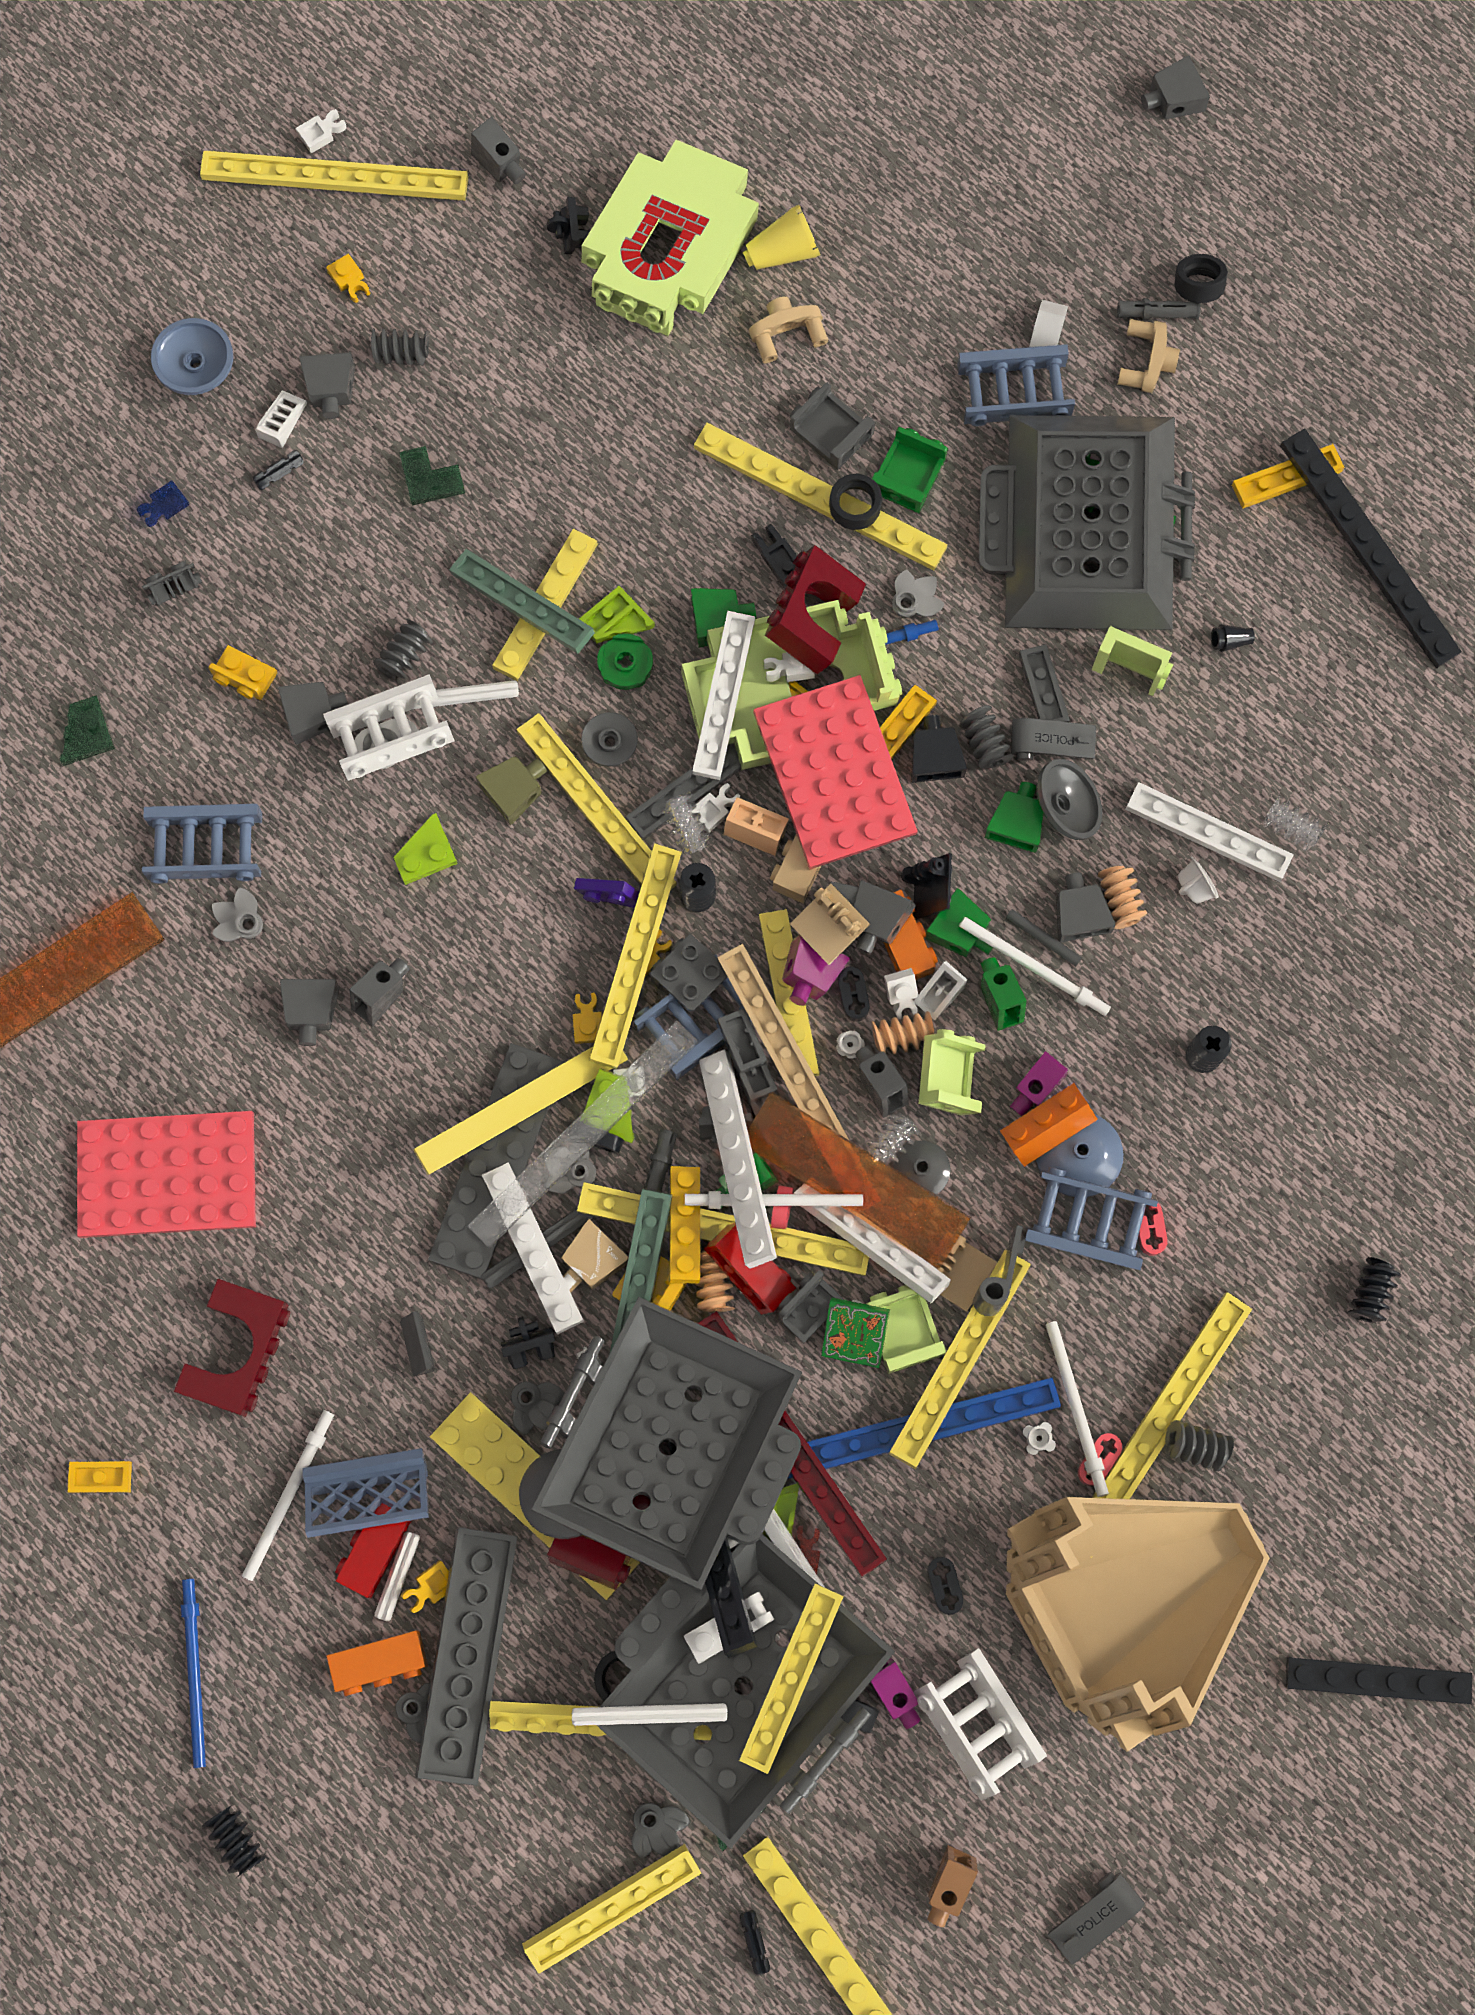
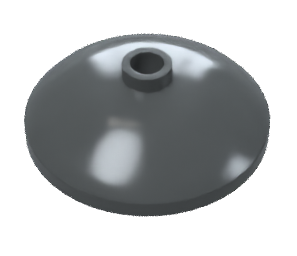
[1037,759,1102,840]
[519,1449,582,1539]

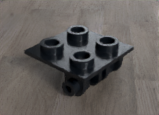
[901,853,952,920]

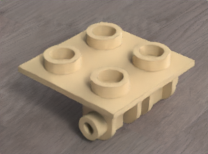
[790,884,870,965]
[928,1231,998,1312]

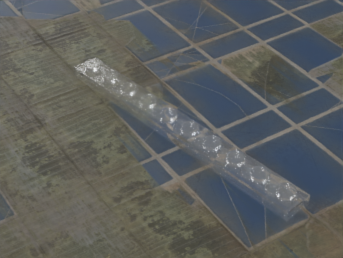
[468,1021,698,1249]

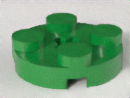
[597,634,653,690]

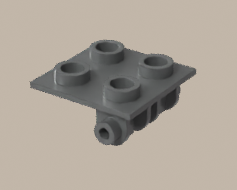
[142,560,202,606]

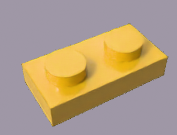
[68,1461,132,1493]

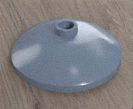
[151,318,234,395]
[1036,1114,1123,1197]

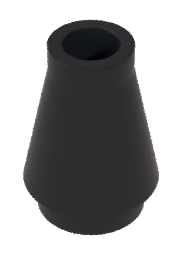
[1211,624,1255,652]

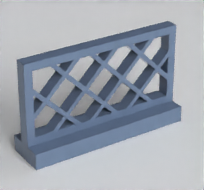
[303,1448,429,1538]

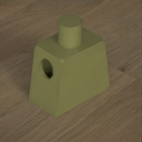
[476,756,547,825]

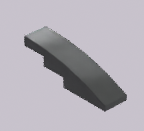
[717,1008,788,1131]

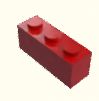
[704,1222,796,1315]
[335,1503,412,1599]

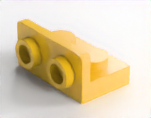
[208,645,278,700]

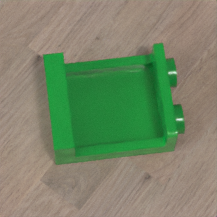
[872,427,948,513]

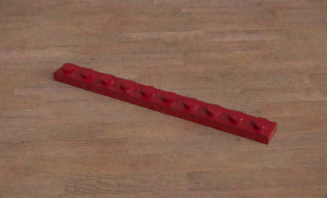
[697,1311,887,1578]

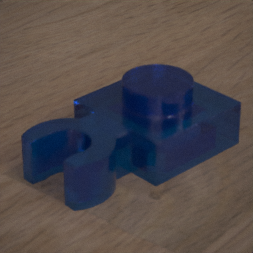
[136,480,190,527]

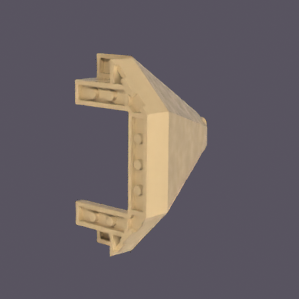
[1006,1497,1270,1752]

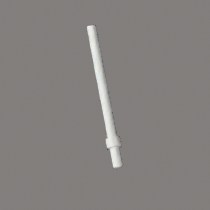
[959,917,1111,1016]
[685,1191,863,1209]
[1046,1321,1109,1497]
[242,1410,334,1581]

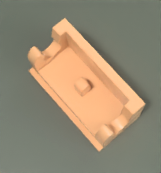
[723,797,789,856]

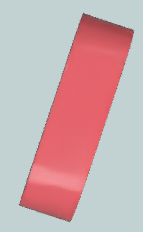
[771,1186,794,1230]
[1138,1203,1167,1256]
[1078,1433,1122,1486]

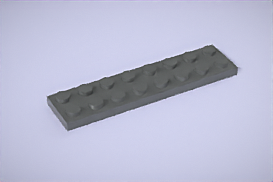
[428,1043,565,1280]
[415,1527,518,1786]

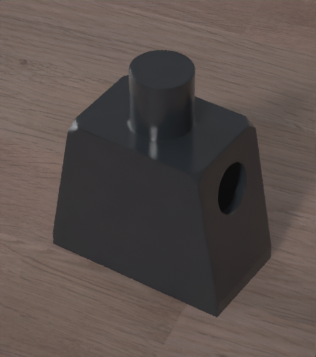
[911,715,967,783]

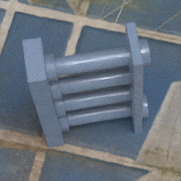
[957,344,1075,426]
[142,804,262,884]
[633,952,752,1080]
[1024,1167,1158,1270]

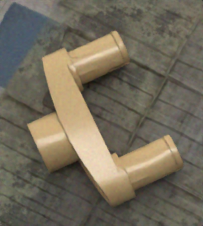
[749,297,828,364]
[1117,319,1180,393]

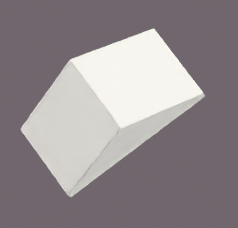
[1029,300,1068,347]
[914,961,967,1020]

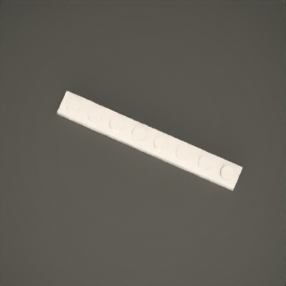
[699,1049,777,1269]

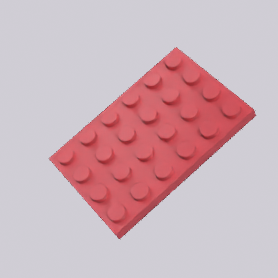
[753,675,918,870]
[77,1111,256,1238]

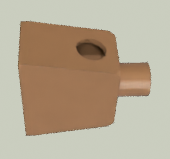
[927,1845,978,1927]

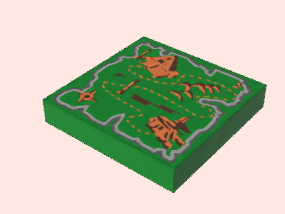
[821,1297,890,1368]

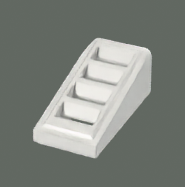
[255,390,307,448]

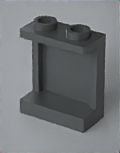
[790,382,876,470]

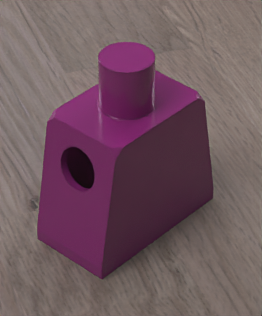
[782,934,850,1006]
[1009,1051,1069,1117]
[870,1658,921,1729]

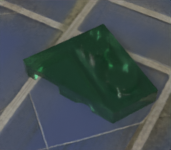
[60,695,115,766]

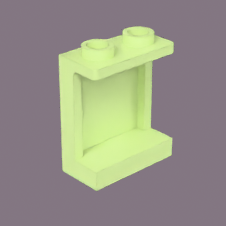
[1092,626,1173,696]
[918,1029,986,1115]
[866,1285,946,1374]

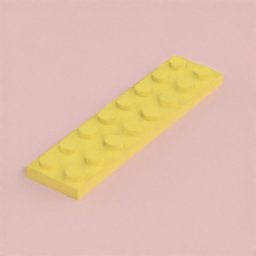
[430,1392,640,1600]

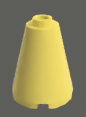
[743,205,820,270]

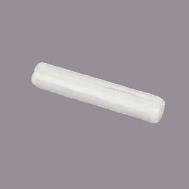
[375,1532,420,1621]

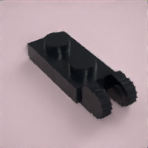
[751,524,797,589]

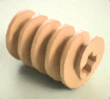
[1098,866,1147,929]
[872,1011,934,1055]
[695,1251,735,1312]

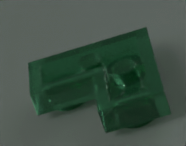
[399,446,465,506]

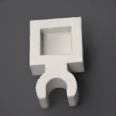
[296,109,347,153]
[764,652,815,682]
[689,783,740,834]
[884,968,919,1019]

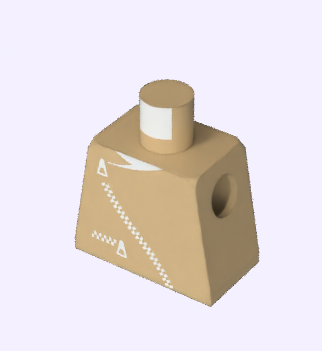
[561,1219,629,1293]

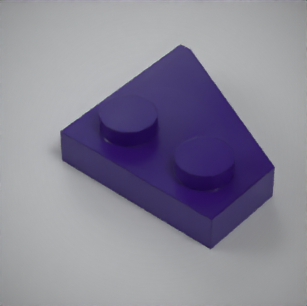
[574,878,639,908]

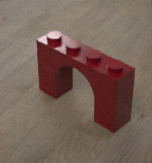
[764,545,866,675]
[174,1279,290,1417]
[547,1495,650,1590]

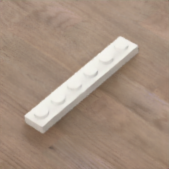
[692,611,755,780]
[1125,782,1294,882]
[482,1162,584,1335]
[794,1177,951,1303]

